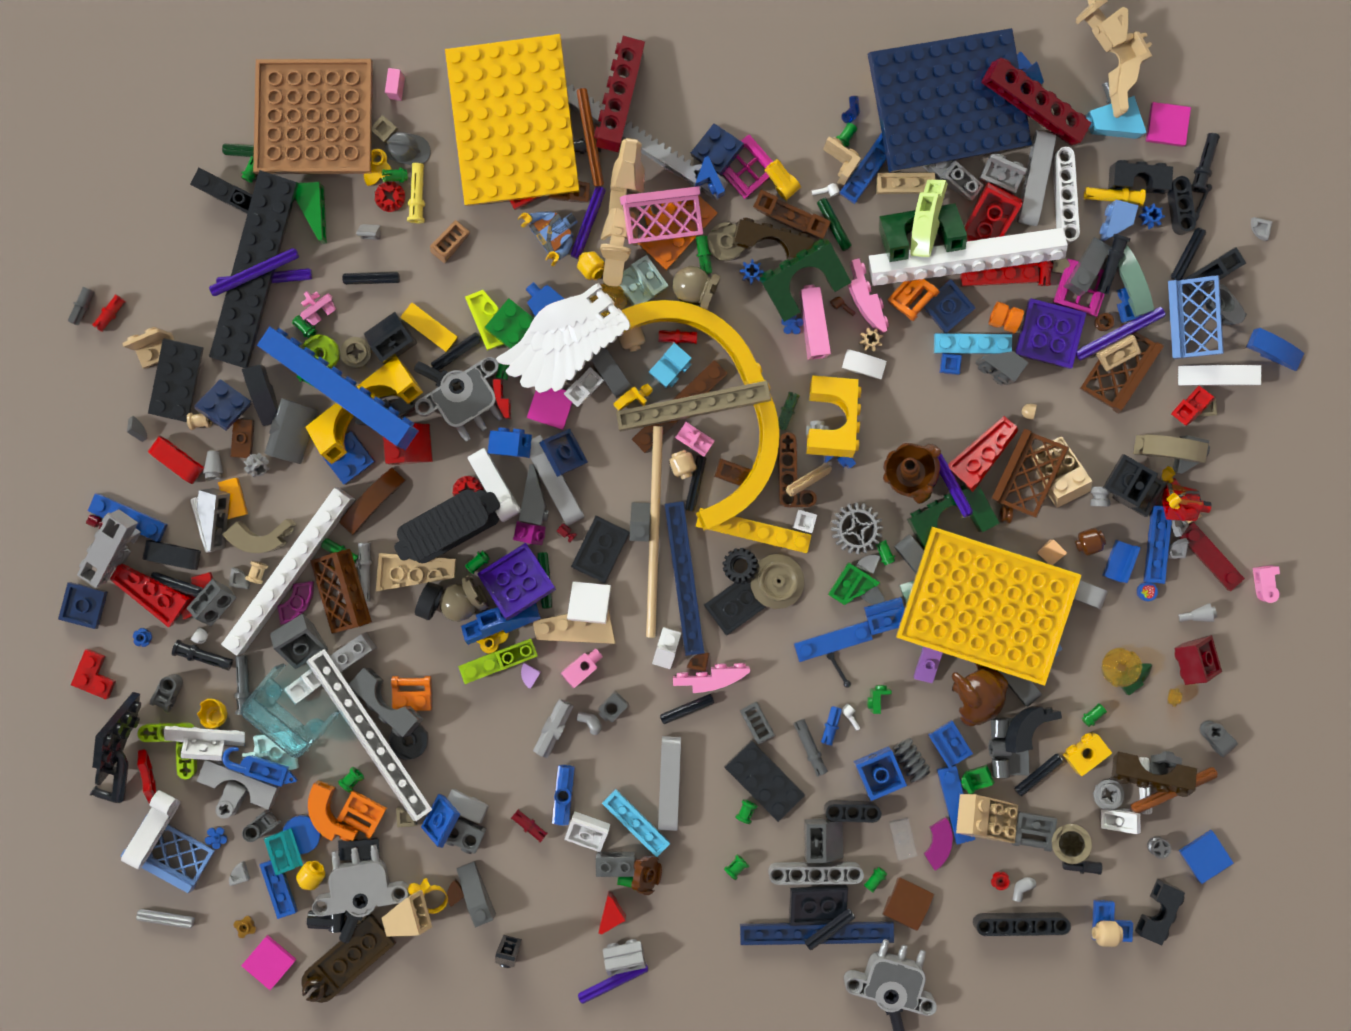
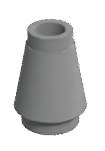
[203,451,223,480]

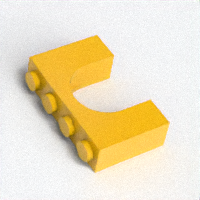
[806,375,861,458]

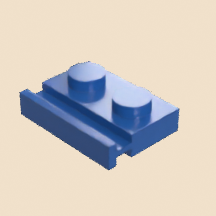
[864,597,905,635]
[928,720,973,768]

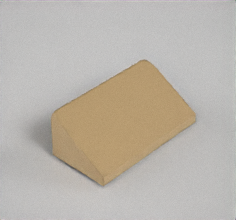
[1096,335,1141,371]

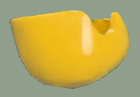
[197,699,228,729]

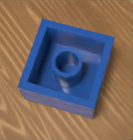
[853,746,907,801]

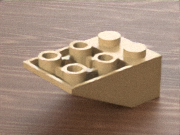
[1028,436,1092,508]
[956,794,1018,843]

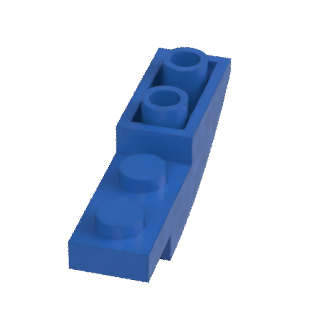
[461,603,541,645]

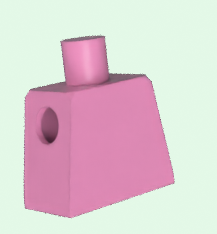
[560,648,603,688]

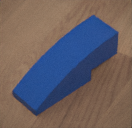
[1246,328,1304,371]

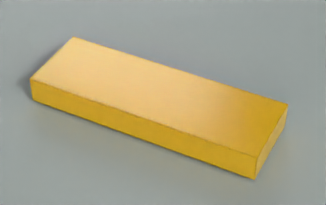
[400,303,458,352]

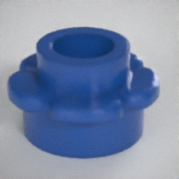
[133,628,152,647]

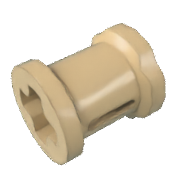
[187,413,212,430]
[245,560,268,584]

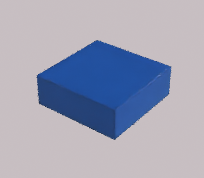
[939,353,962,375]

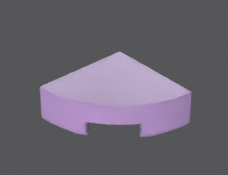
[521,662,541,689]

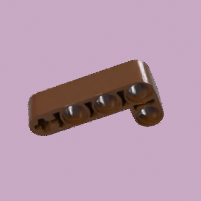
[778,432,817,508]

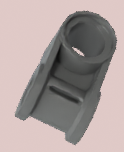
[149,674,183,713]
[1199,720,1238,758]
[242,808,281,842]

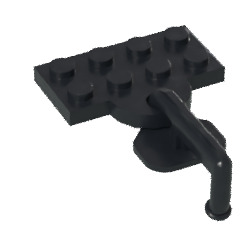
[90,692,141,803]

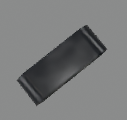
[1167,176,1196,235]
[142,540,201,570]
[824,800,882,823]

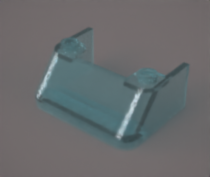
[241,663,341,758]

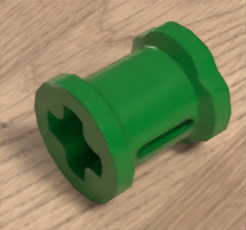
[338,767,364,793]
[735,799,758,824]
[724,854,749,880]

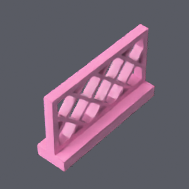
[620,186,703,244]

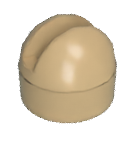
[1022,404,1037,420]

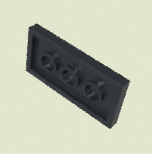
[148,338,204,422]
[724,740,805,822]

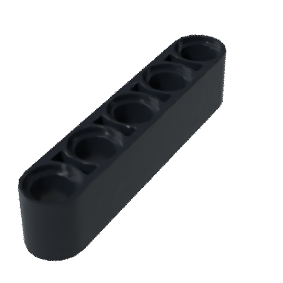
[973,912,1071,936]

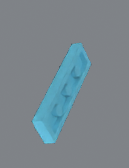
[934,333,1012,354]
[602,789,670,857]

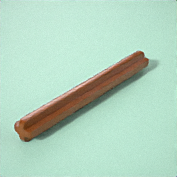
[577,88,604,187]
[1131,767,1218,813]

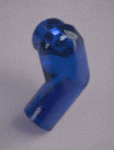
[841,96,860,123]

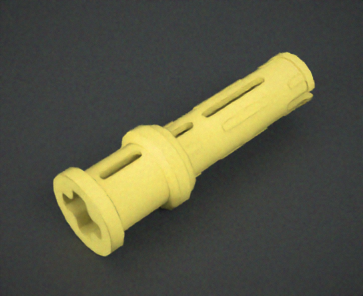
[407,163,425,224]

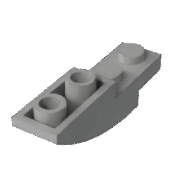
[922,161,984,201]

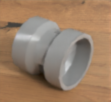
[1090,487,1110,507]

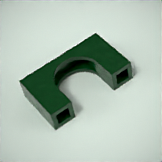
[879,203,967,262]
[759,239,852,322]
[907,484,999,550]

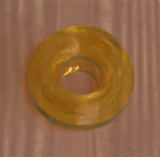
[1167,688,1182,707]

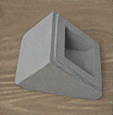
[356,224,380,240]

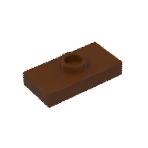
[231,419,254,458]
[714,459,751,486]

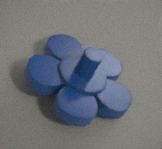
[781,315,803,334]
[205,827,227,849]

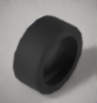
[415,582,443,620]

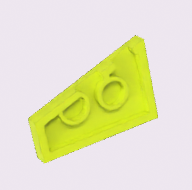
[465,290,504,351]

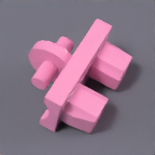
[300,291,336,326]
[675,422,715,457]

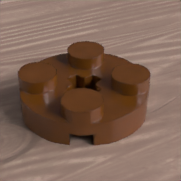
[631,855,662,895]

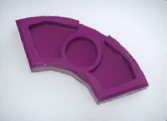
[277,581,314,625]
[924,817,953,871]

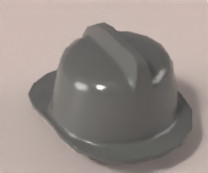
[385,132,431,165]
[1204,283,1245,324]

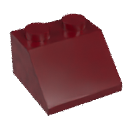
[1174,635,1222,685]

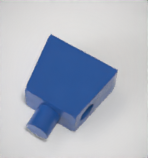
[526,282,564,317]

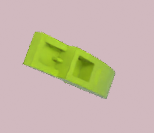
[458,638,538,684]

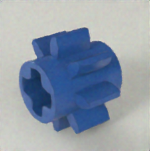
[1138,203,1165,229]
[740,259,764,285]

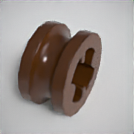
[1095,313,1114,331]
[999,505,1013,523]

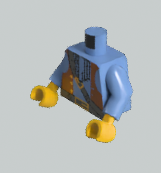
[518,211,578,266]

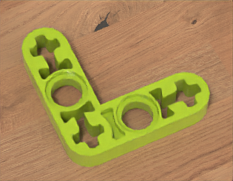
[137,723,197,780]

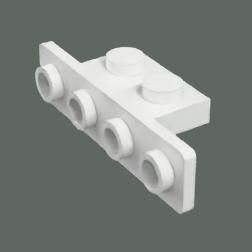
[164,726,245,761]

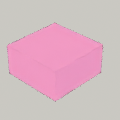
[385,68,405,101]

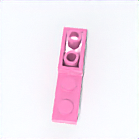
[848,258,889,334]
[673,663,750,693]

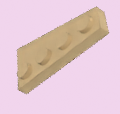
[376,553,457,591]
[533,608,615,644]

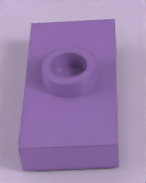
[913,646,943,683]

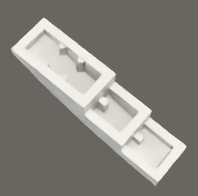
[1178,365,1261,386]

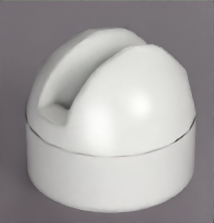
[191,627,208,644]

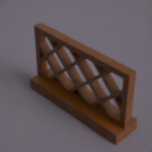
[1080,324,1164,414]
[992,429,1069,518]
[310,549,372,634]

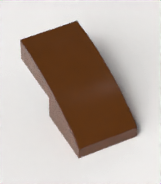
[548,181,590,203]

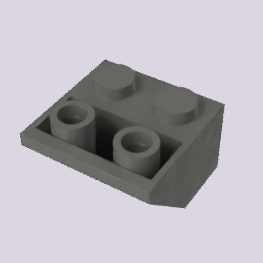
[975,351,1028,385]
[804,819,843,863]

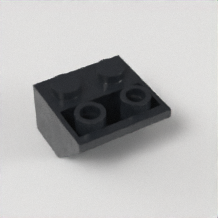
[364,312,417,364]

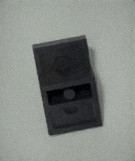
[1103,454,1166,517]

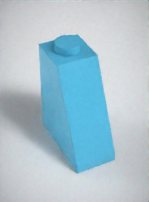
[1085,96,1147,139]

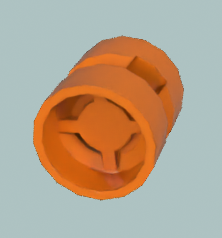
[989,301,1024,334]

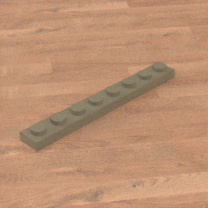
[616,381,771,432]

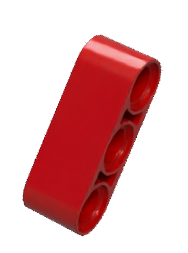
[148,436,204,484]

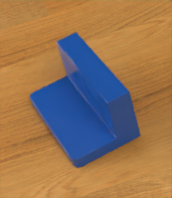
[1102,540,1141,583]

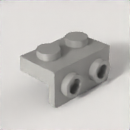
[979,154,1028,195]

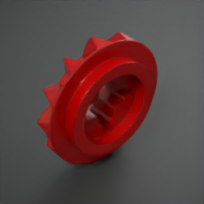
[374,181,405,212]
[452,476,483,496]

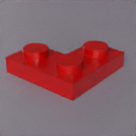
[71,649,116,699]

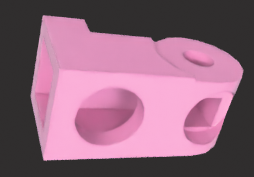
[1253,565,1280,603]

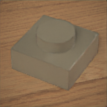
[371,115,398,144]

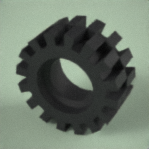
[722,548,759,584]

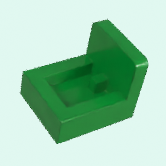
[867,685,892,714]
[961,765,995,794]

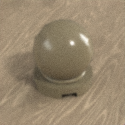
[673,266,721,310]
[439,574,489,622]
[1052,824,1092,864]

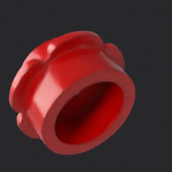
[991,872,1010,890]

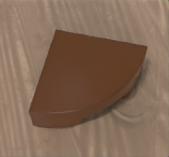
[687,652,710,672]
[447,879,464,907]

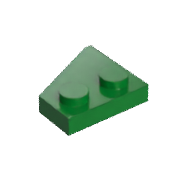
[828,562,880,605]

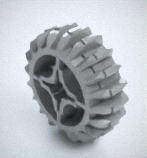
[831,503,883,554]

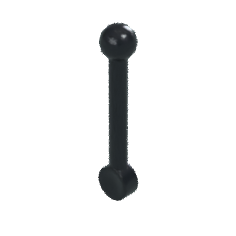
[1195,184,1212,221]
[827,652,851,688]

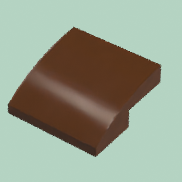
[882,877,934,931]

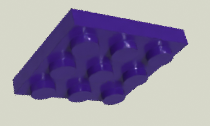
[1015,298,1086,369]
[477,543,556,621]

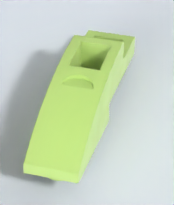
[911,180,948,257]

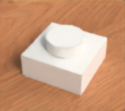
[793,510,817,533]

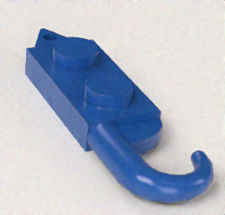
[222,747,298,787]

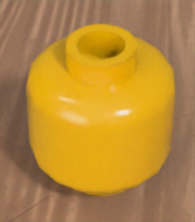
[577,251,605,280]
[296,861,326,890]

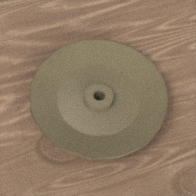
[750,554,805,609]

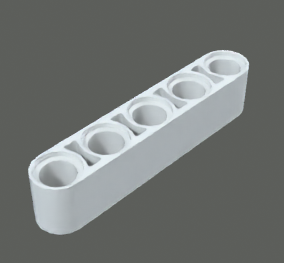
[1052,147,1080,244]

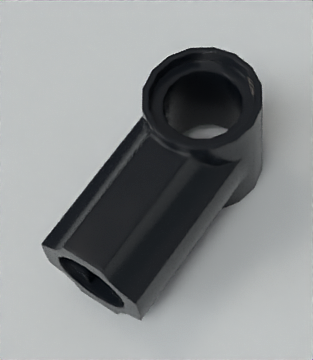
[307,910,347,933]

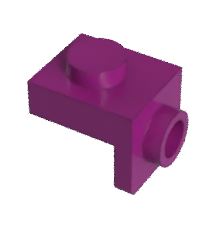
[513,521,546,545]

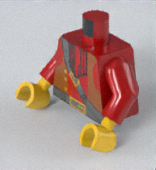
[1161,466,1212,521]

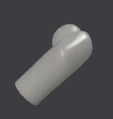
[577,712,602,735]
[1013,877,1036,902]

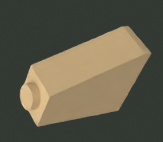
[382,890,432,936]

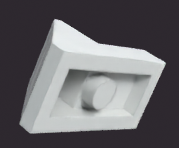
[652,627,681,669]
[1101,808,1141,834]

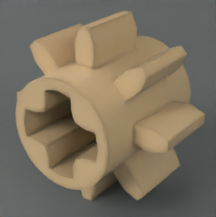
[859,328,883,352]

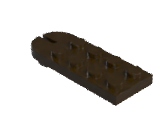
[301,914,396,1003]

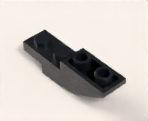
[190,167,252,214]

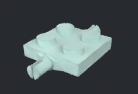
[242,730,309,770]

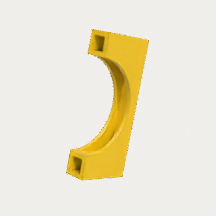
[305,356,423,464]

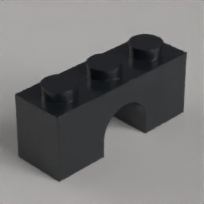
[1108,160,1173,194]
[1135,879,1185,946]

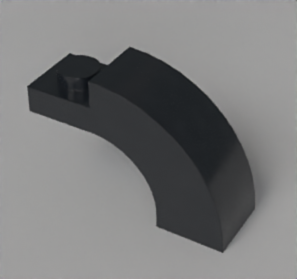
[1005,706,1062,753]

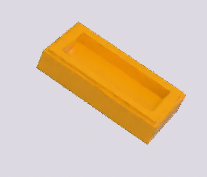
[218,477,248,519]

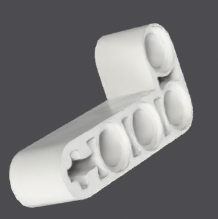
[468,448,521,522]
[121,790,180,870]

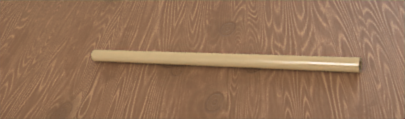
[646,426,663,638]

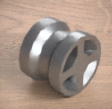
[1147,836,1172,859]

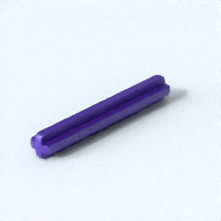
[570,186,606,259]
[938,453,973,517]
[578,962,648,1004]

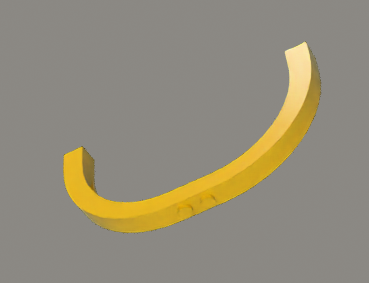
[621,300,779,530]

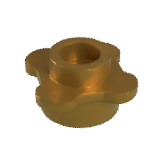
[233,916,256,938]

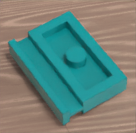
[263,828,303,876]

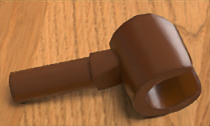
[830,297,856,316]

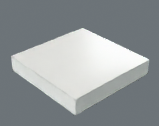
[567,582,611,624]

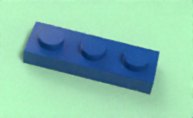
[259,860,298,919]

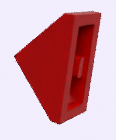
[598,891,626,935]

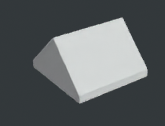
[564,811,610,852]

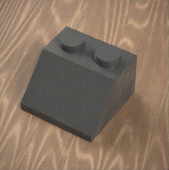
[270,614,328,669]

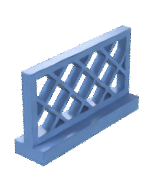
[1168,275,1224,359]
[121,815,215,893]

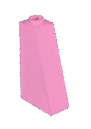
[799,285,831,360]

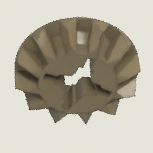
[340,337,372,368]

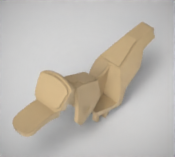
[1075,0,1152,118]
[600,138,645,287]

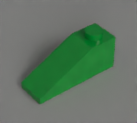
[295,182,327,244]

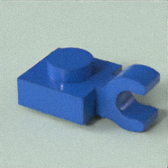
[1117,288,1142,323]

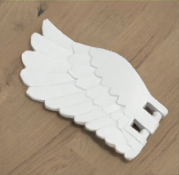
[496,283,630,393]

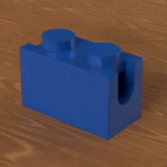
[488,427,532,458]

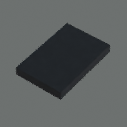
[571,515,630,583]
[704,582,766,636]
[789,885,848,926]

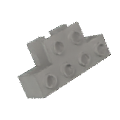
[77,509,141,588]

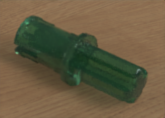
[778,392,800,430]

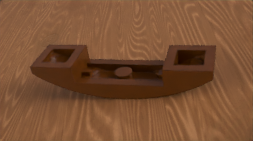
[753,189,831,239]
[339,467,406,535]

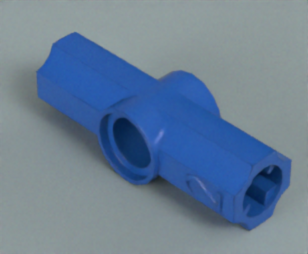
[552,765,575,826]

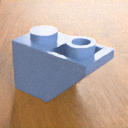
[1100,200,1139,241]

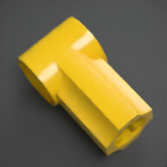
[764,159,801,201]

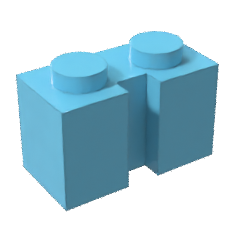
[649,343,692,388]

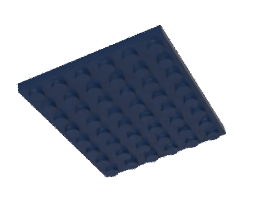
[867,28,1032,172]

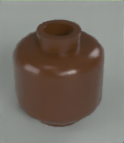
[1075,528,1106,556]

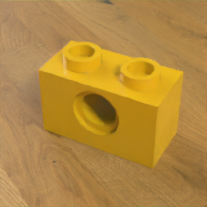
[1063,732,1112,777]

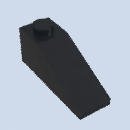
[495,935,522,968]

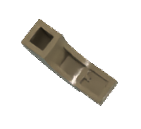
[1133,434,1208,463]
[222,519,296,553]

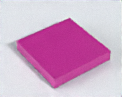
[1146,102,1191,147]
[527,388,572,430]
[241,935,296,990]

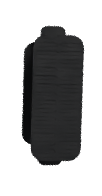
[394,490,500,564]

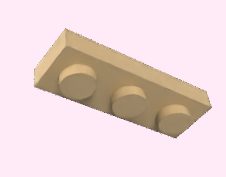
[876,173,935,194]

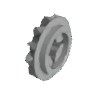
[1093,779,1124,810]

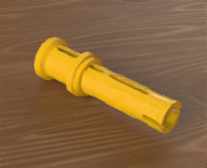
[1083,187,1146,207]

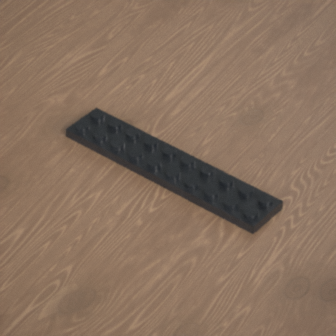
[209,170,299,368]

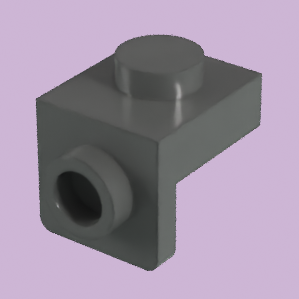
[1149,751,1182,775]

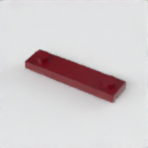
[1179,522,1245,591]

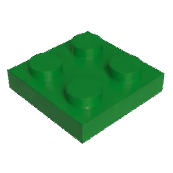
[484,298,534,349]

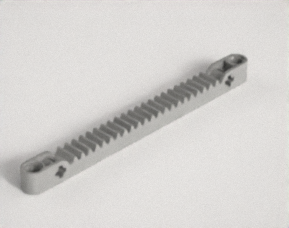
[566,81,728,200]

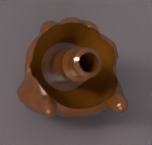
[883,443,941,504]
[952,663,1008,727]

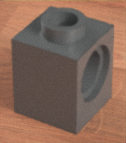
[598,691,629,722]

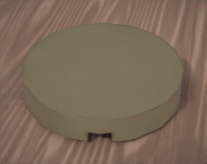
[708,222,744,262]

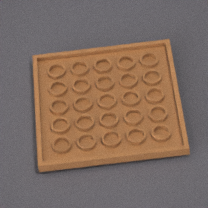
[253,59,373,174]

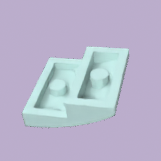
[619,255,669,306]

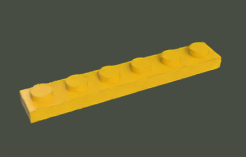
[696,508,812,553]

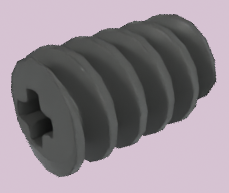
[893,738,930,783]

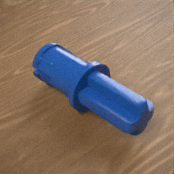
[821,706,842,745]

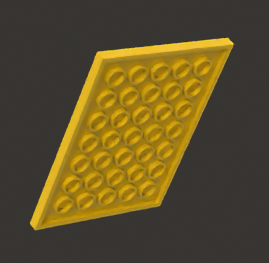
[445,34,580,206]
[896,527,1082,686]

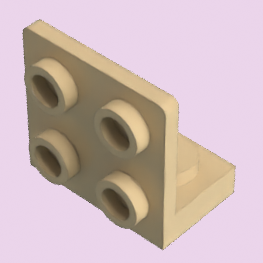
[823,137,861,187]
[122,327,174,369]

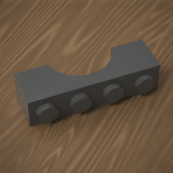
[349,667,424,737]

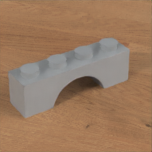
[197,760,281,810]

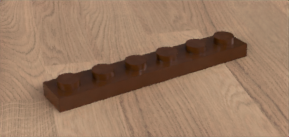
[632,360,728,453]

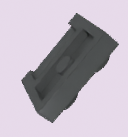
[1012,811,1057,852]

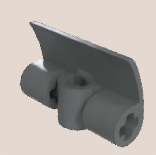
[265,398,318,464]
[988,718,1029,778]

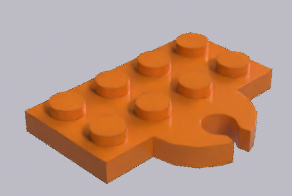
[638,187,718,271]

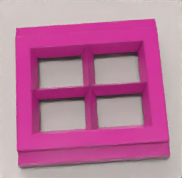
[723,134,773,200]
[1053,259,1105,317]

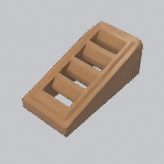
[430,220,470,263]

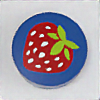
[1137,582,1158,601]

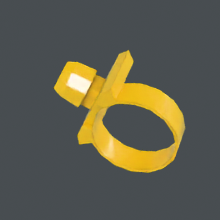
[613,384,653,411]
[408,878,448,914]

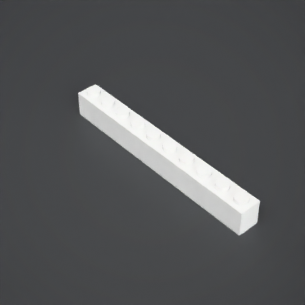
[869,228,1068,286]
[221,488,355,656]
[307,649,432,821]

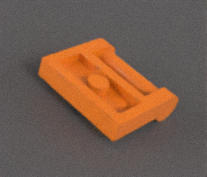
[887,279,940,321]
[391,676,432,711]
[337,790,387,839]

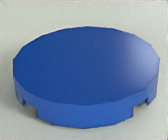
[283,815,321,854]

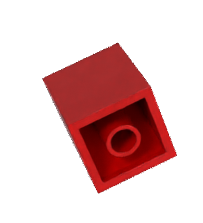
[383,423,433,465]

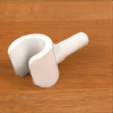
[812,183,840,197]
[842,704,860,730]

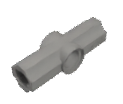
[533,699,574,758]

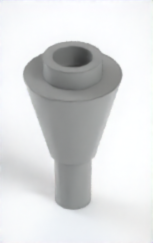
[1178,603,1217,622]

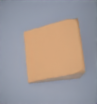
[1037,539,1067,565]

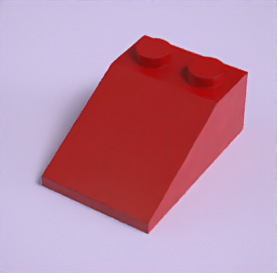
[964,182,1022,242]

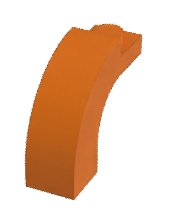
[308,780,359,841]

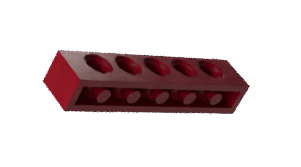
[594,36,645,153]
[981,58,1092,146]

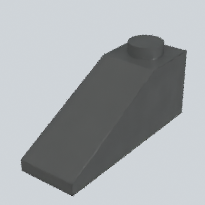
[1063,237,1111,296]
[518,464,549,525]
[457,861,496,928]

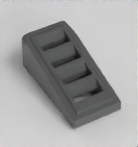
[740,701,776,745]

